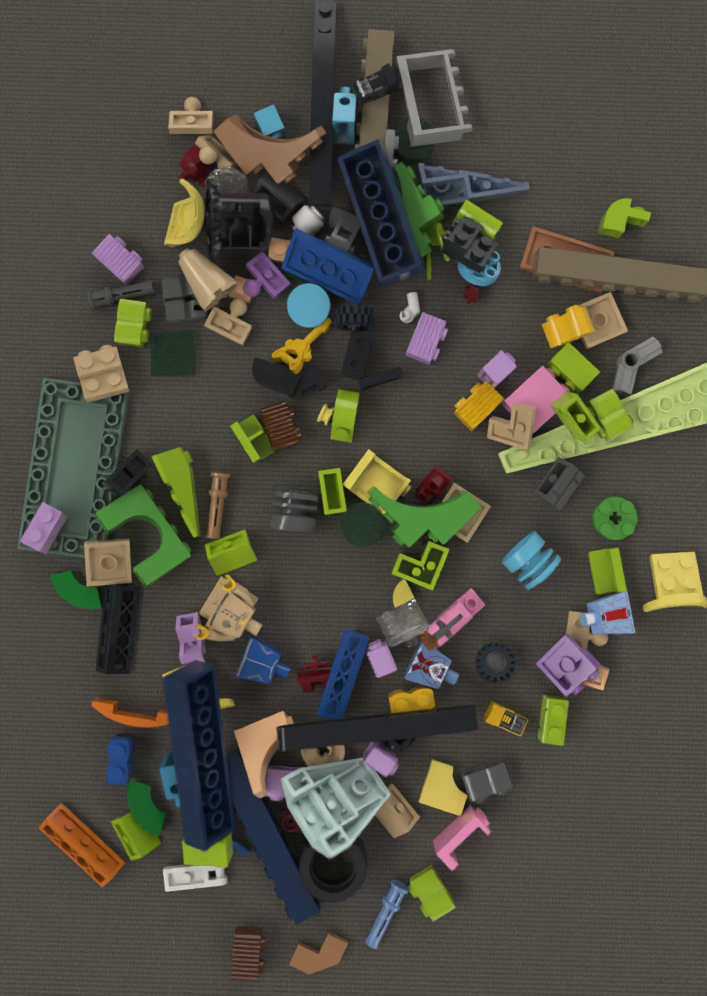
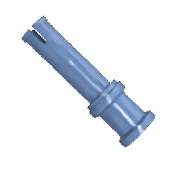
[365,880,409,949]

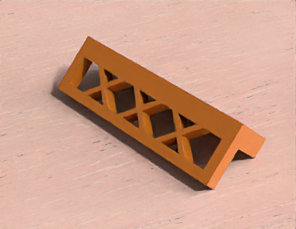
[39,803,126,888]

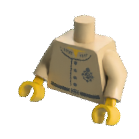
[192,575,263,642]

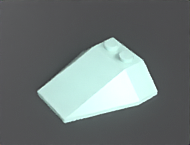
[281,758,391,859]

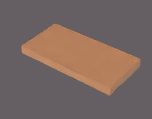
[519,226,615,294]

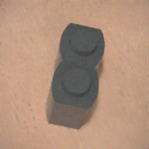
[461,758,513,803]

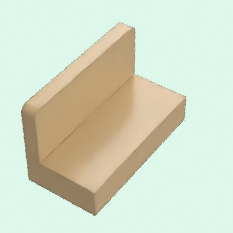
[375,783,420,838]

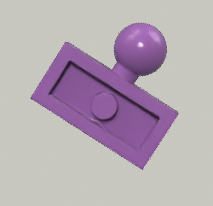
[243,251,291,299]

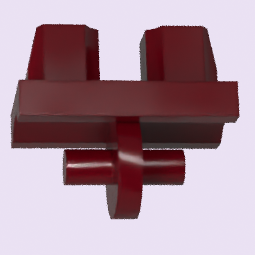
[415,465,454,504]
[297,655,335,693]

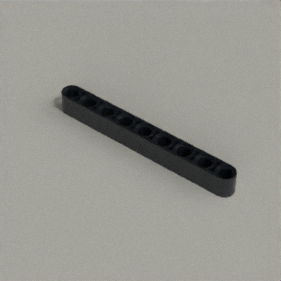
[276,705,479,751]

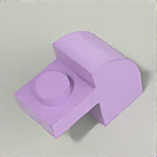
[176,612,206,664]

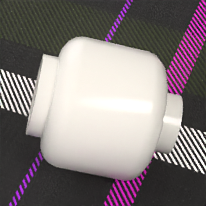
[292,205,324,236]

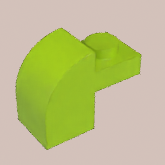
[598,198,651,239]
[330,389,360,443]

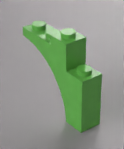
[394,162,445,257]
[367,486,482,548]

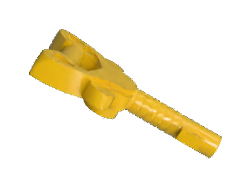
[271,318,332,375]

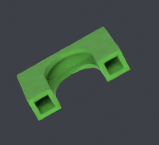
[95,484,191,589]

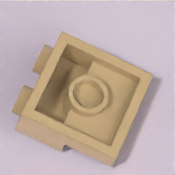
[73,345,129,403]

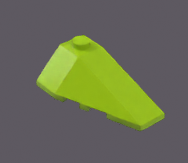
[152,447,201,538]

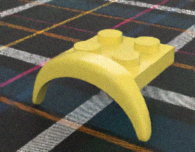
[164,179,205,247]
[643,552,707,612]

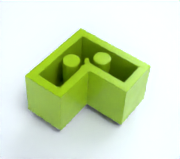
[391,541,450,591]

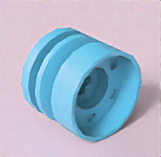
[501,531,561,590]

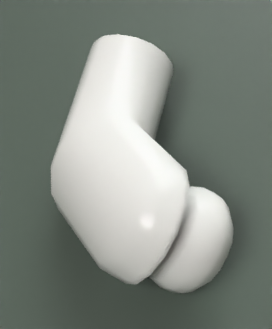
[399,292,420,323]

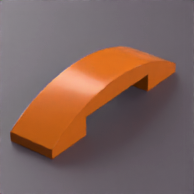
[91,698,169,727]

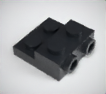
[442,216,499,273]

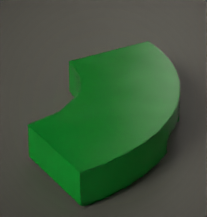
[50,570,103,609]
[126,781,166,836]

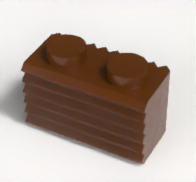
[259,401,301,453]
[231,926,266,981]

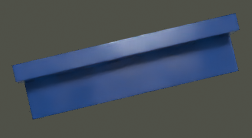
[317,629,370,719]

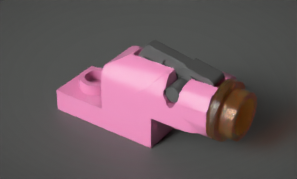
[419,588,485,651]

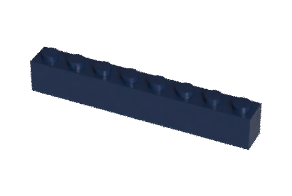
[226,749,321,925]

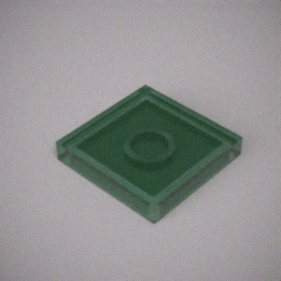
[150,331,195,377]

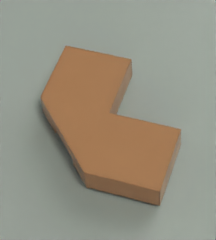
[289,931,348,974]

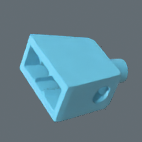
[332,87,356,145]

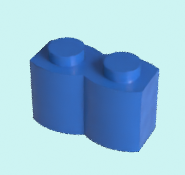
[106,734,135,785]

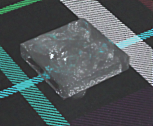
[377,599,431,648]

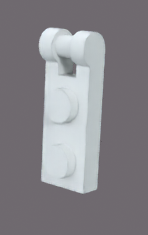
[163,865,228,892]

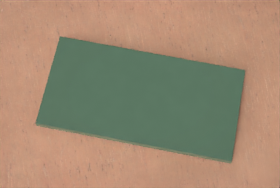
[17,378,130,558]

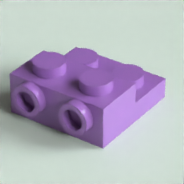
[536,634,601,697]

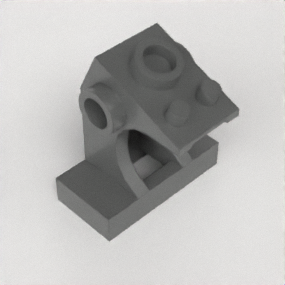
[324,207,366,255]

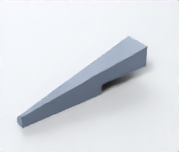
[417,163,530,209]

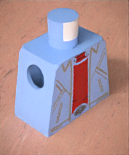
[580,591,636,635]

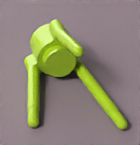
[426,223,458,280]

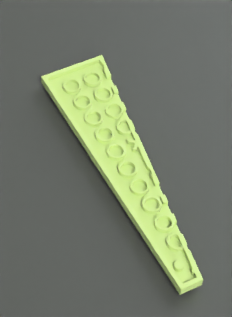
[497,363,707,474]

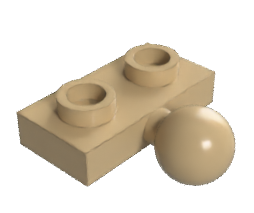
[168,97,214,134]
[195,135,239,172]
[204,299,253,346]
[566,611,608,650]

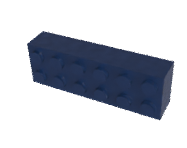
[337,139,427,287]

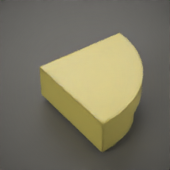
[393,579,414,608]

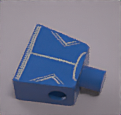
[235,635,291,684]

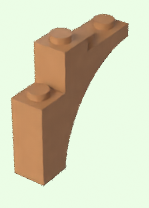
[213,114,326,185]

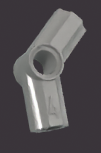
[612,337,663,395]

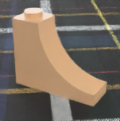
[234,711,295,799]

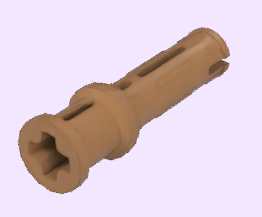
[206,472,231,539]

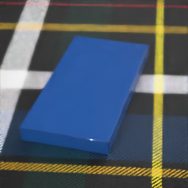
[281,228,375,305]

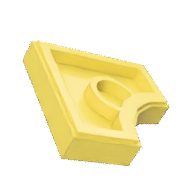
[418,759,468,816]

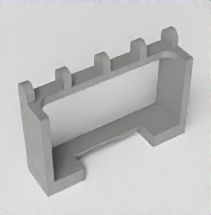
[394,49,473,147]

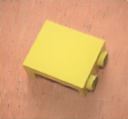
[343,449,411,515]

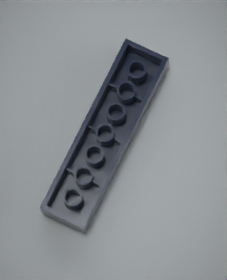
[162,660,235,851]

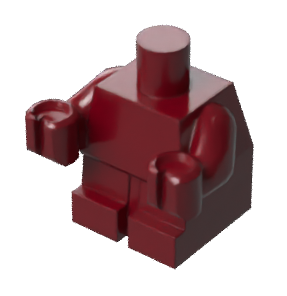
[178,144,216,189]

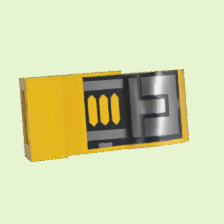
[483,701,529,736]

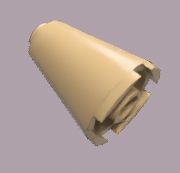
[178,248,238,311]

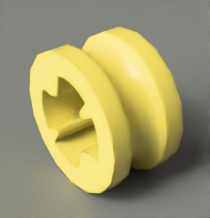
[317,404,334,426]

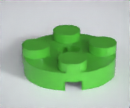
[592,497,637,540]

